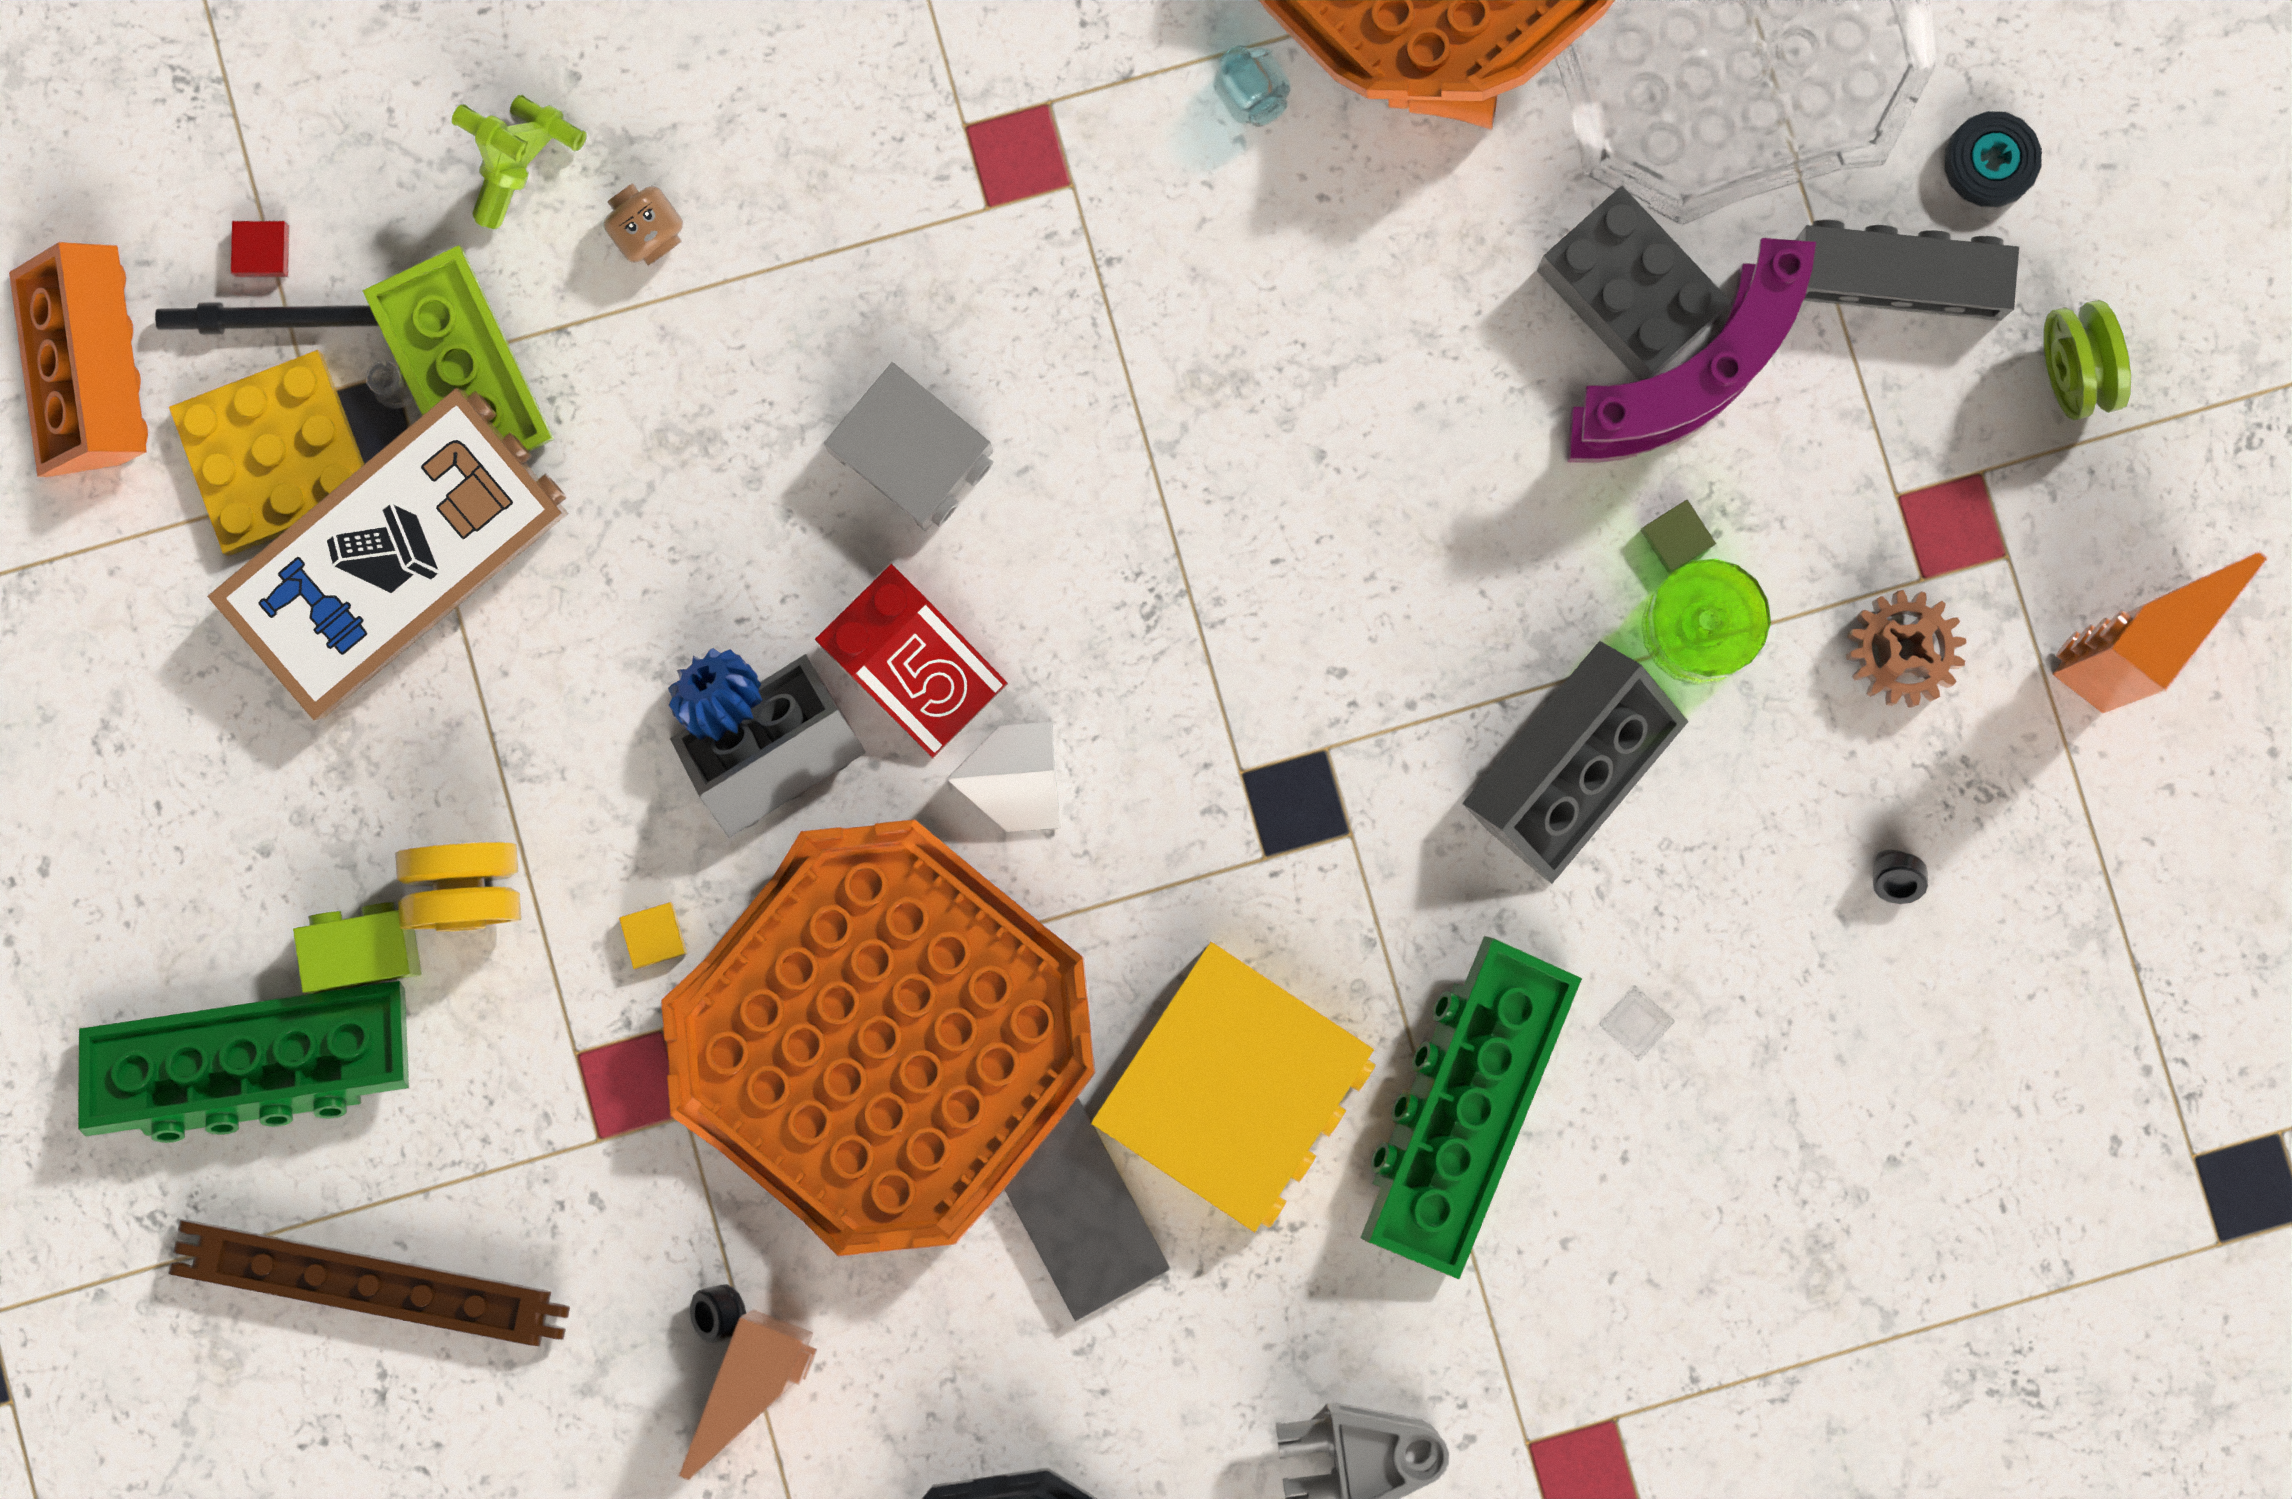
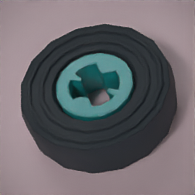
[1945,111,2042,207]

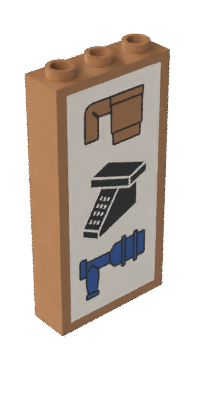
[207,388,569,721]

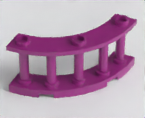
[1567,238,1816,463]

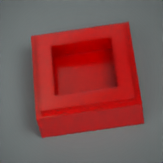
[231,221,289,277]

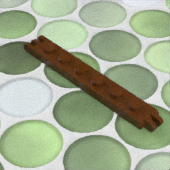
[168,1219,570,1346]

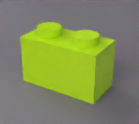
[293,902,422,993]

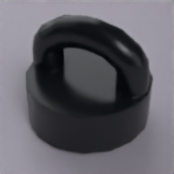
[1873,849,1928,904]
[690,1284,746,1343]

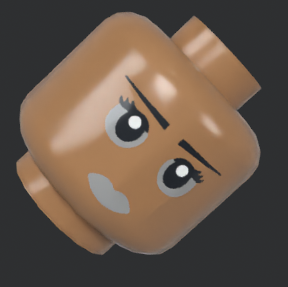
[604,184,683,266]

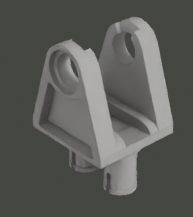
[1275,1403,1449,1499]

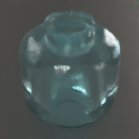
[1212,45,1291,127]

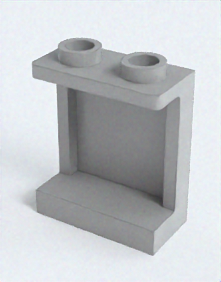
[824,362,993,532]

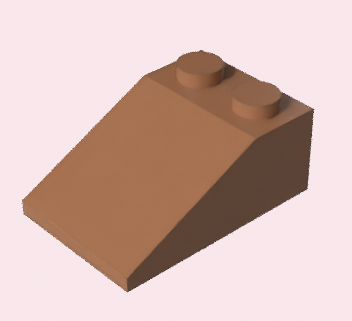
[679,1309,817,1480]

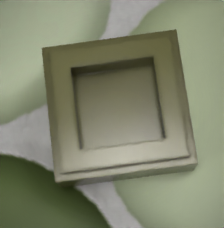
[1640,499,1716,574]

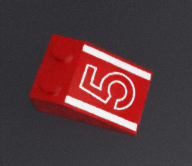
[815,563,1008,759]

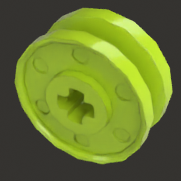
[2043,300,2131,421]

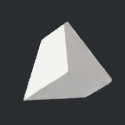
[947,722,1061,833]

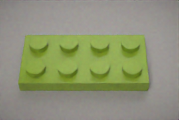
[362,245,555,452]

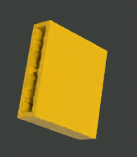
[1091,942,1376,1233]

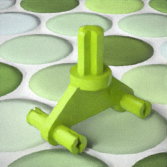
[451,94,587,229]

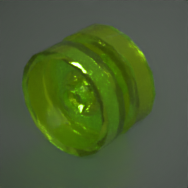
[1641,559,1771,685]

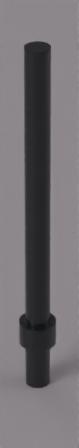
[155,302,379,335]

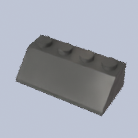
[1462,641,1689,884]

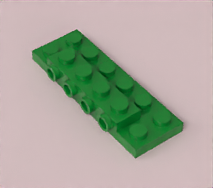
[1360,936,1582,1280]
[78,981,409,1143]

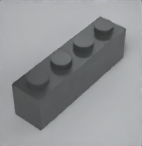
[1796,220,2019,321]

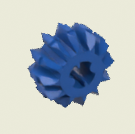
[668,648,763,742]

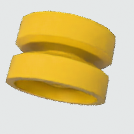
[395,842,522,932]

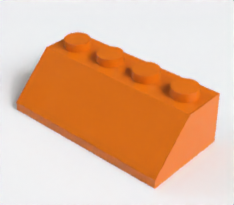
[9,242,148,477]

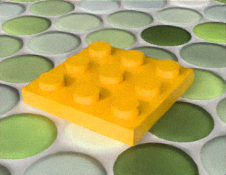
[169,350,364,557]

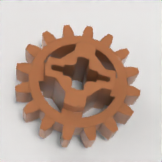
[1846,590,1967,708]

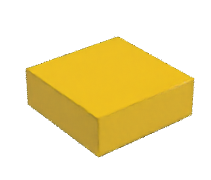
[619,902,688,969]

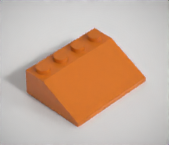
[2052,551,2268,713]

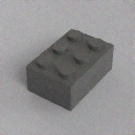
[1536,185,1731,381]

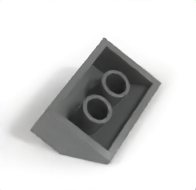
[670,654,866,838]

